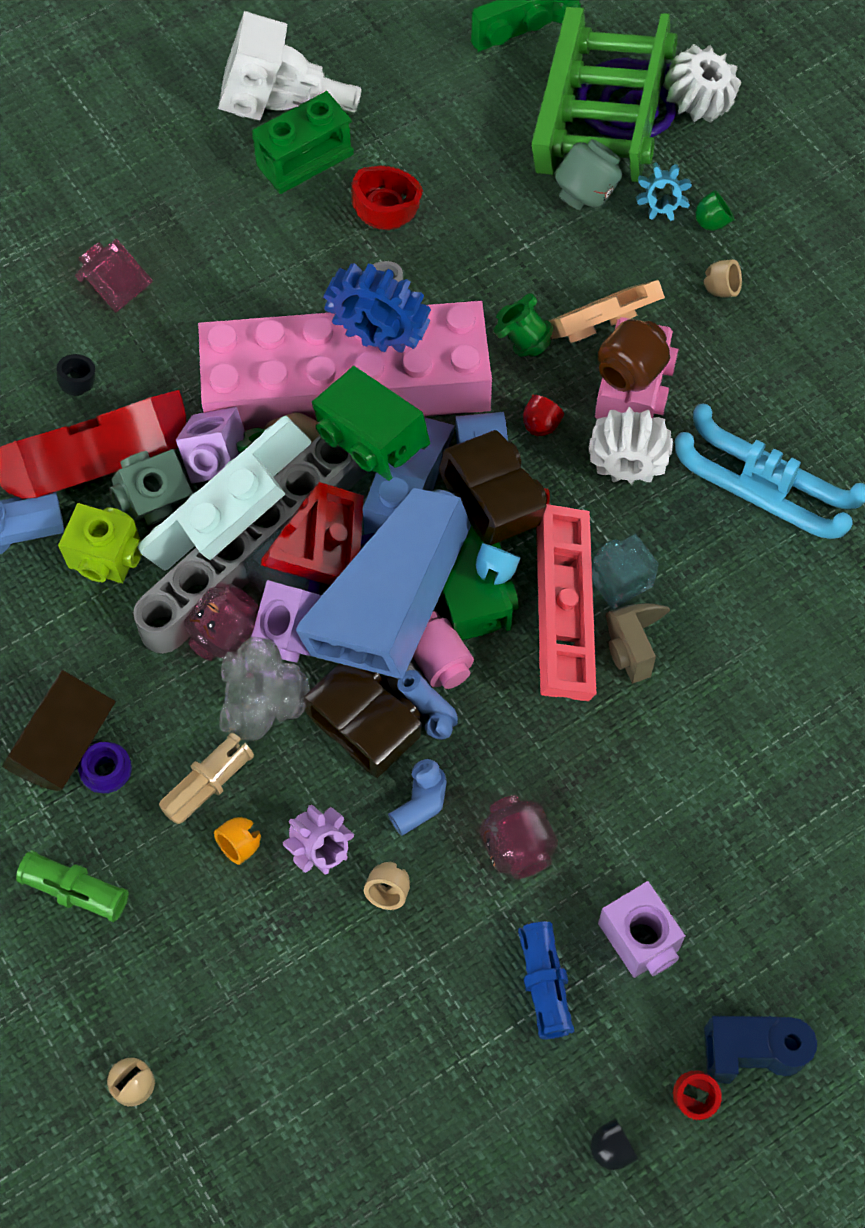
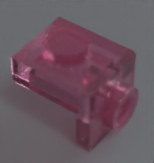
[75,238,153,313]

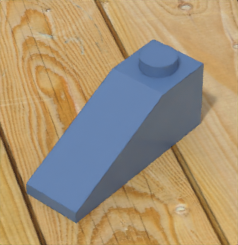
[362,417,455,534]

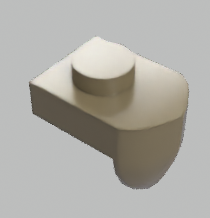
[606,603,670,684]

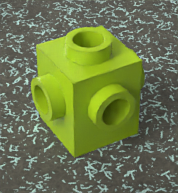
[58,503,142,584]

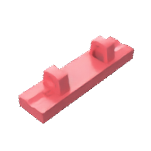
[536,504,597,702]

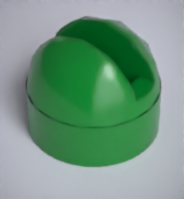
[696,190,734,231]

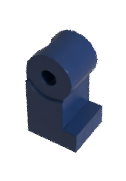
[704,1016,817,1084]

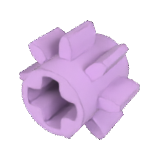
[283,805,354,875]

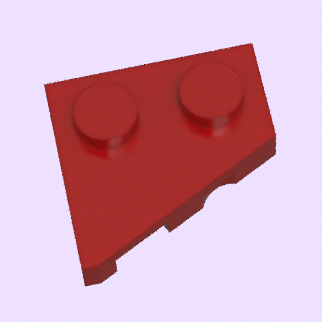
[261,482,364,585]

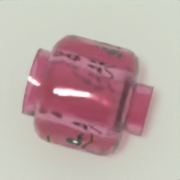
[184,584,259,661]
[479,795,558,879]

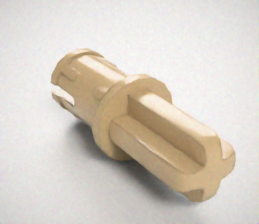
[159,733,254,824]

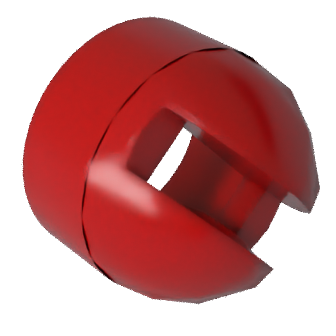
[523,395,565,437]
[673,1070,722,1120]

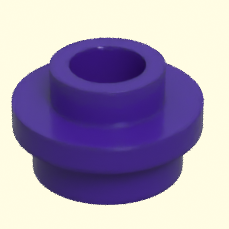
[78,742,132,793]

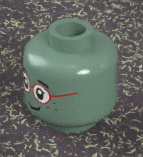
[555,139,622,210]

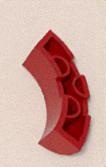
[0,390,186,499]

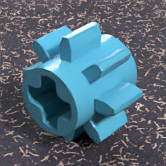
[636,162,692,221]

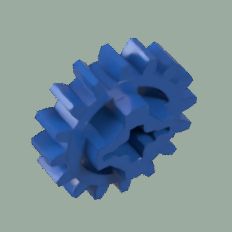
[323,263,431,353]

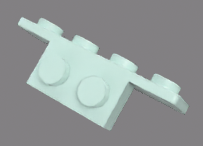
[137,416,311,570]

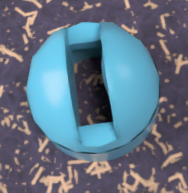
[476,543,520,585]

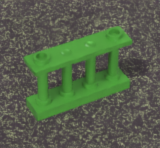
[531,7,678,182]

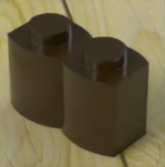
[439,430,547,545]
[303,663,421,778]

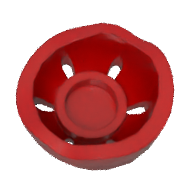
[351,166,423,230]

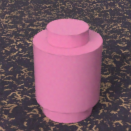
[413,611,474,689]

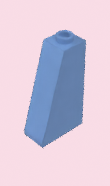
[296,488,471,679]

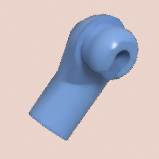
[397,670,458,740]
[388,759,447,836]

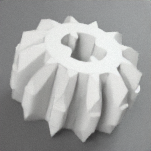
[663,45,741,123]
[589,407,673,485]

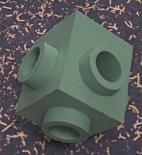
[109,449,193,526]

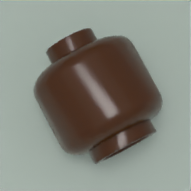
[598,319,670,392]

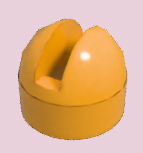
[214,817,261,865]

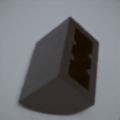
[2,669,116,791]

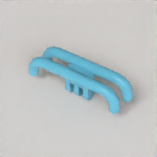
[674,403,865,539]

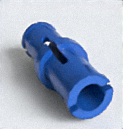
[518,921,574,1039]

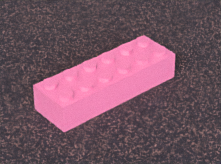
[198,301,492,431]

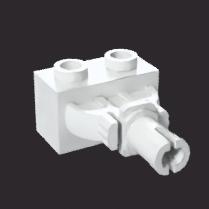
[218,11,361,121]

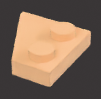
[549,280,665,343]

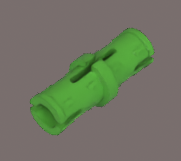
[16,850,129,922]

